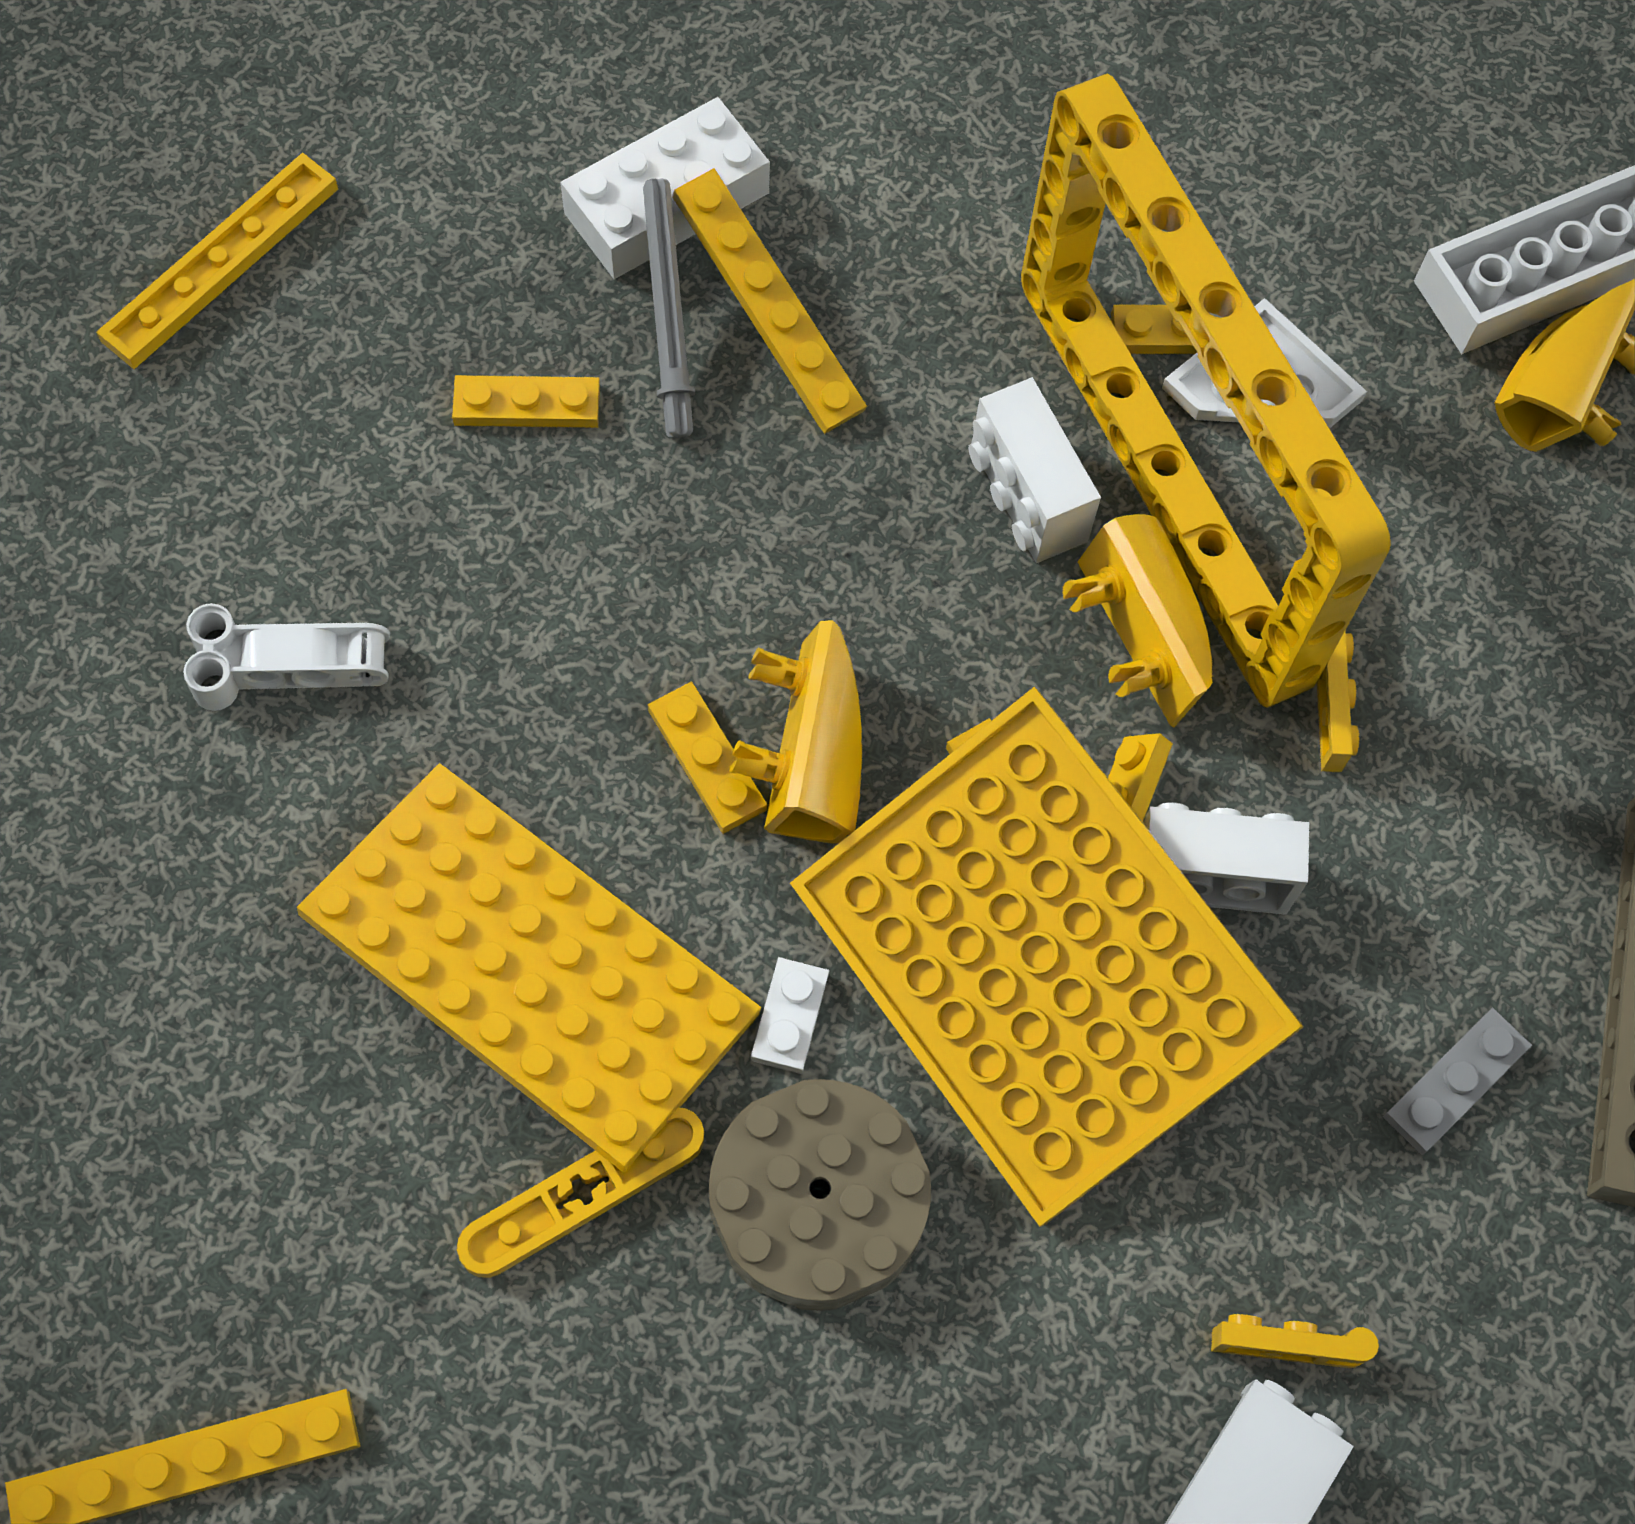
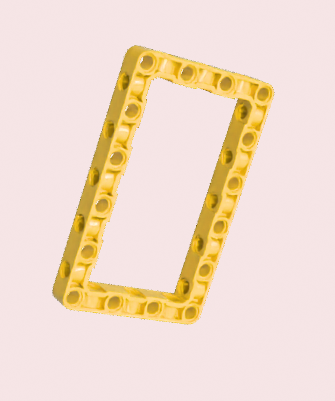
[1021,73,1391,708]

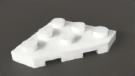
[1162,298,1367,428]

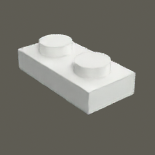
[751,957,829,1074]

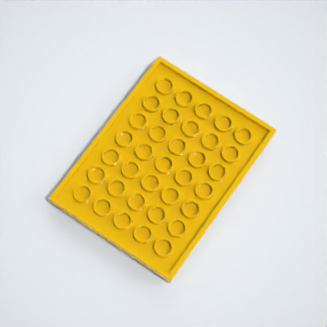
[790,687,1304,1227]

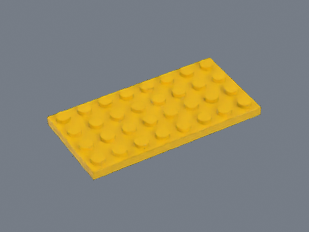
[297,763,761,1173]

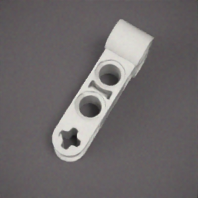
[183,603,390,711]

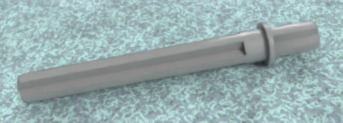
[643,178,695,438]

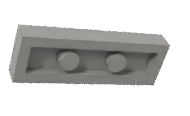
[1383,1007,1532,1155]

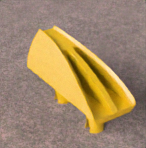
[1494,279,1635,452]
[1063,514,1213,727]
[729,620,862,844]

